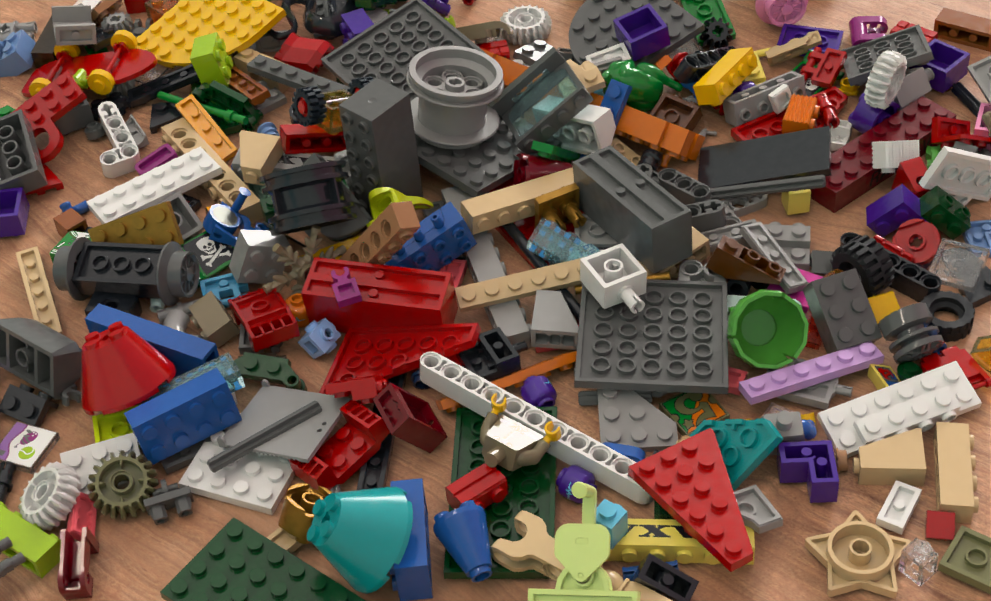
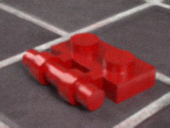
[800,46,847,88]

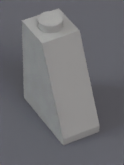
[531,290,579,350]

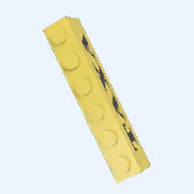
[606,518,755,565]

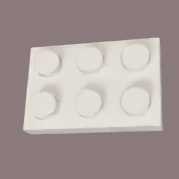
[60,433,141,495]

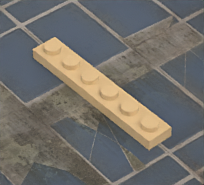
[16,246,64,335]
[455,257,584,313]

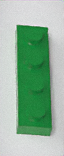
[531,140,581,163]

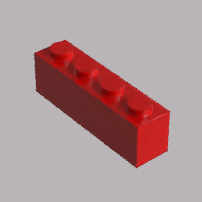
[280,122,346,154]

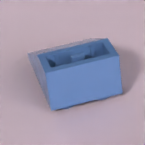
[0,29,36,77]

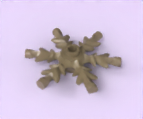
[262,225,347,296]

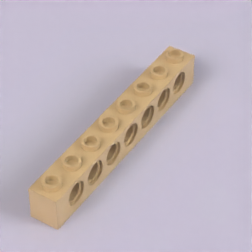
[161,118,263,224]

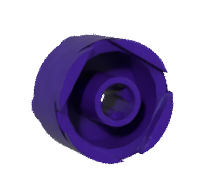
[848,93,900,134]

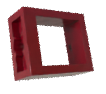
[373,383,448,453]

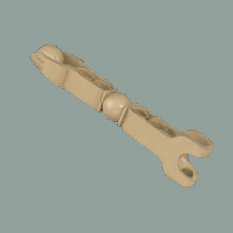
[490,510,673,601]

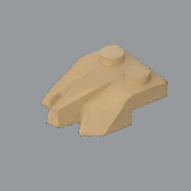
[557,59,606,99]

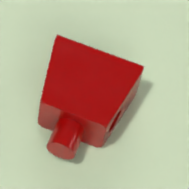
[891,156,930,198]

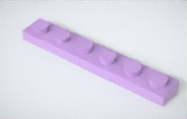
[738,341,884,405]

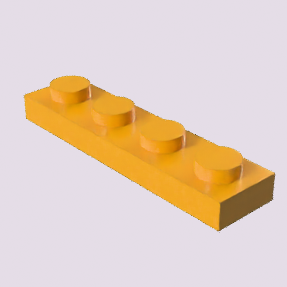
[175,94,238,162]

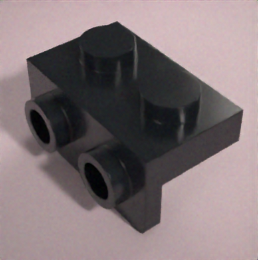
[0,383,59,428]

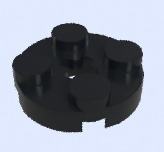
[91,92,131,121]

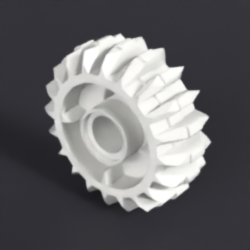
[500,5,552,47]
[864,50,907,110]
[18,461,82,531]

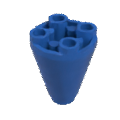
[433,500,492,582]

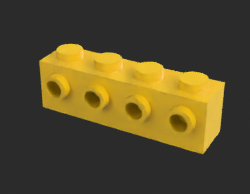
[693,47,758,106]

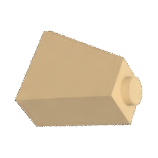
[239,130,284,186]
[852,428,927,486]

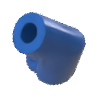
[59,200,90,215]

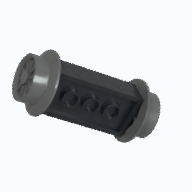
[52,237,200,306]

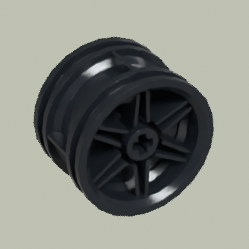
[259,160,357,236]

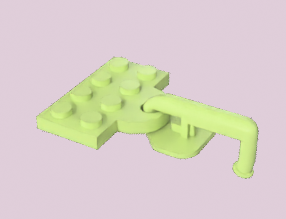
[528,482,641,601]

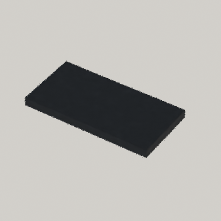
[698,126,831,188]

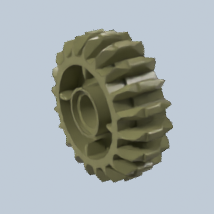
[87,450,159,520]

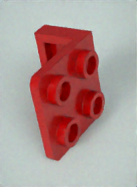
[931,116,991,148]

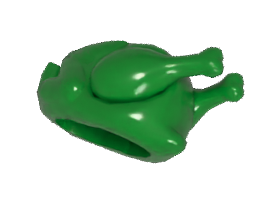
[601,60,683,112]

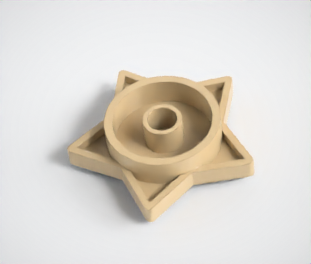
[805,510,912,599]

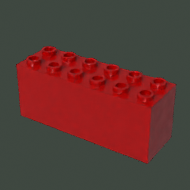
[301,257,458,333]

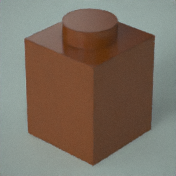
[53,208,88,238]

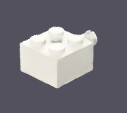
[580,243,647,314]

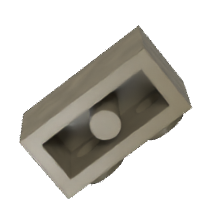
[188,291,240,348]

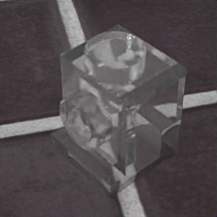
[898,537,939,587]

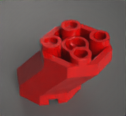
[273,32,335,75]

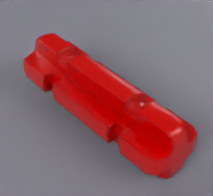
[874,235,915,263]

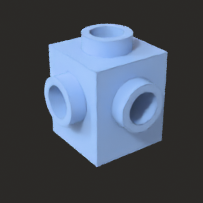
[298,318,341,359]

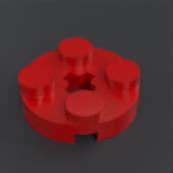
[892,219,941,266]

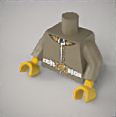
[480,393,561,471]

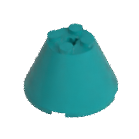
[307,487,413,594]

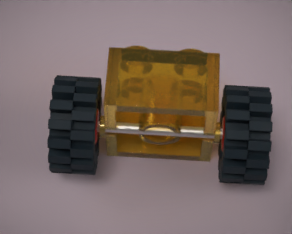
[292,76,374,135]

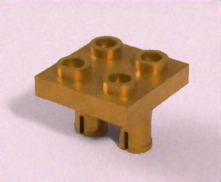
[535,183,587,236]

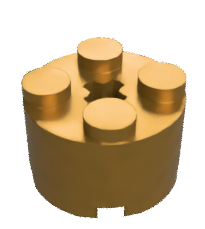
[278,483,332,544]

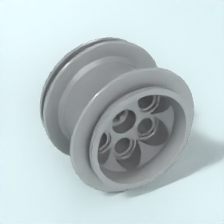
[406,46,504,149]

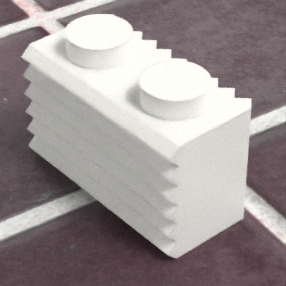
[872,140,920,173]

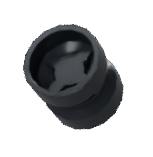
[637,149,663,172]

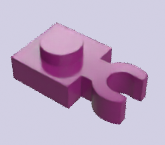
[331,267,362,308]

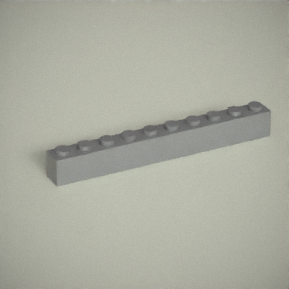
[441,186,531,348]

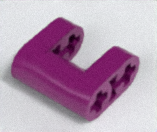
[849,16,888,46]

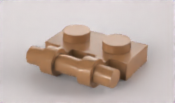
[91,0,123,26]

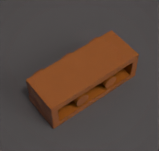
[933,8,991,52]

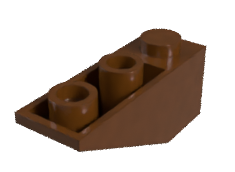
[705,235,786,285]

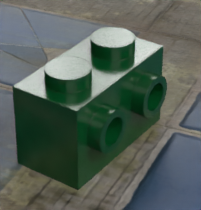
[919,186,971,240]

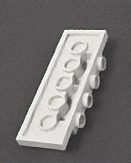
[817,361,982,458]

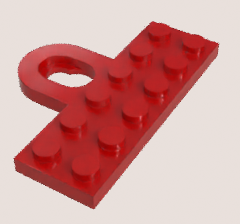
[9,70,87,164]

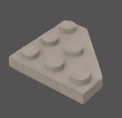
[597,389,678,452]

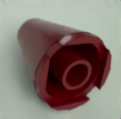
[513,153,572,185]

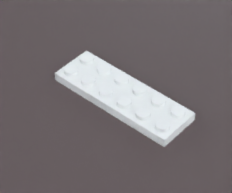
[86,147,223,224]

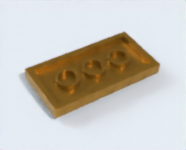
[88,201,184,245]

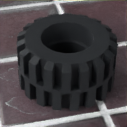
[830,235,895,298]

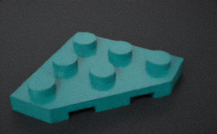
[689,418,784,491]

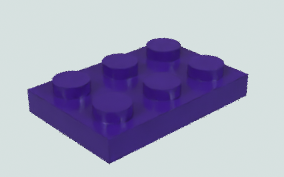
[777,24,844,57]

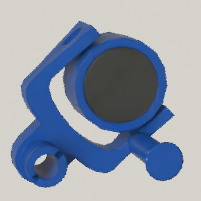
[203,187,269,247]

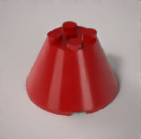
[82,321,176,416]

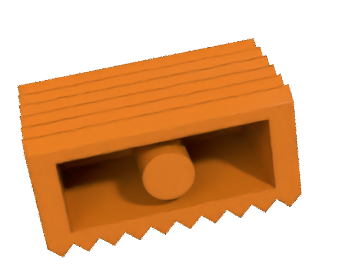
[782,94,820,134]

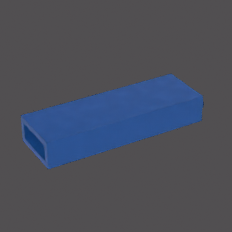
[85,303,221,383]

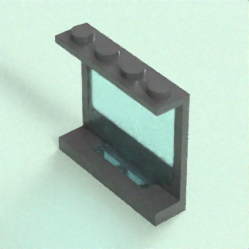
[489,47,594,154]

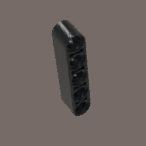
[673,46,736,84]
[840,232,942,303]

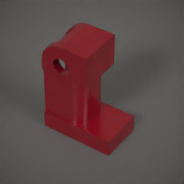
[57,527,99,600]

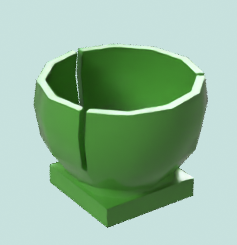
[726,289,809,370]

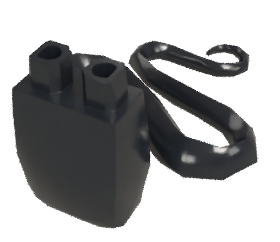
[267,0,362,40]

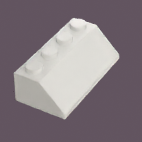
[533,96,616,155]

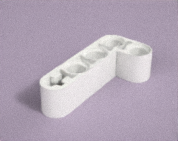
[98,101,141,178]

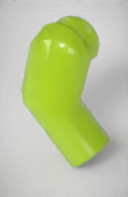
[73,68,89,89]

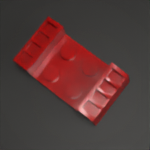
[227,288,300,353]
[288,400,390,490]

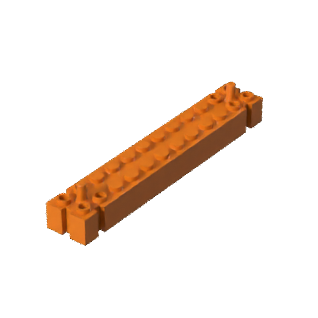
[482,49,705,168]

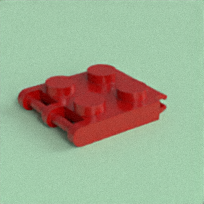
[920,345,991,390]

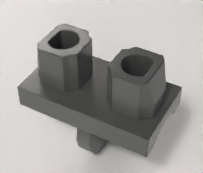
[143,479,194,525]

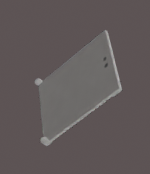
[217,379,351,463]

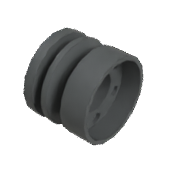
[878,302,945,364]

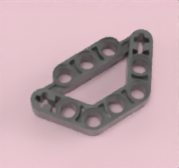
[636,163,726,233]

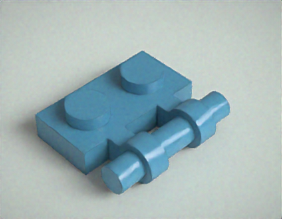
[199,273,249,308]

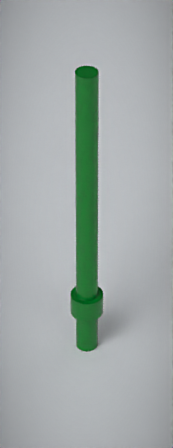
[157,91,249,125]

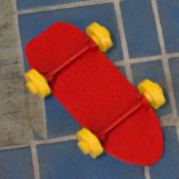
[21,30,157,97]

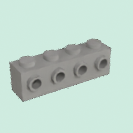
[723,71,806,127]

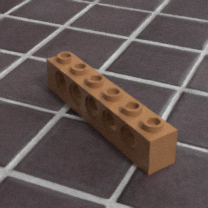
[339,201,421,265]

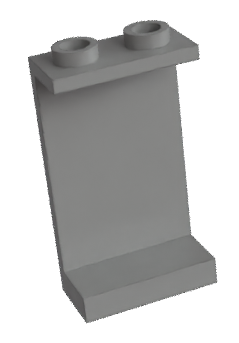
[51,5,97,46]

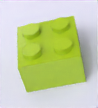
[190,32,233,86]

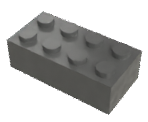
[0,109,48,194]

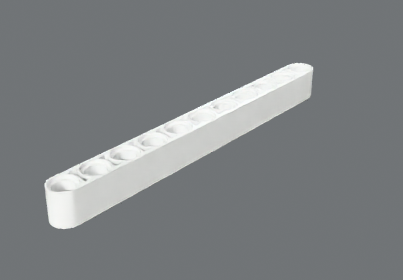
[420,352,653,504]

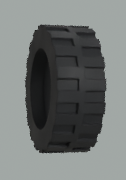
[921,291,975,342]

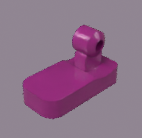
[134,144,178,176]

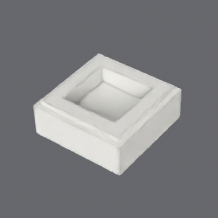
[768,84,792,114]

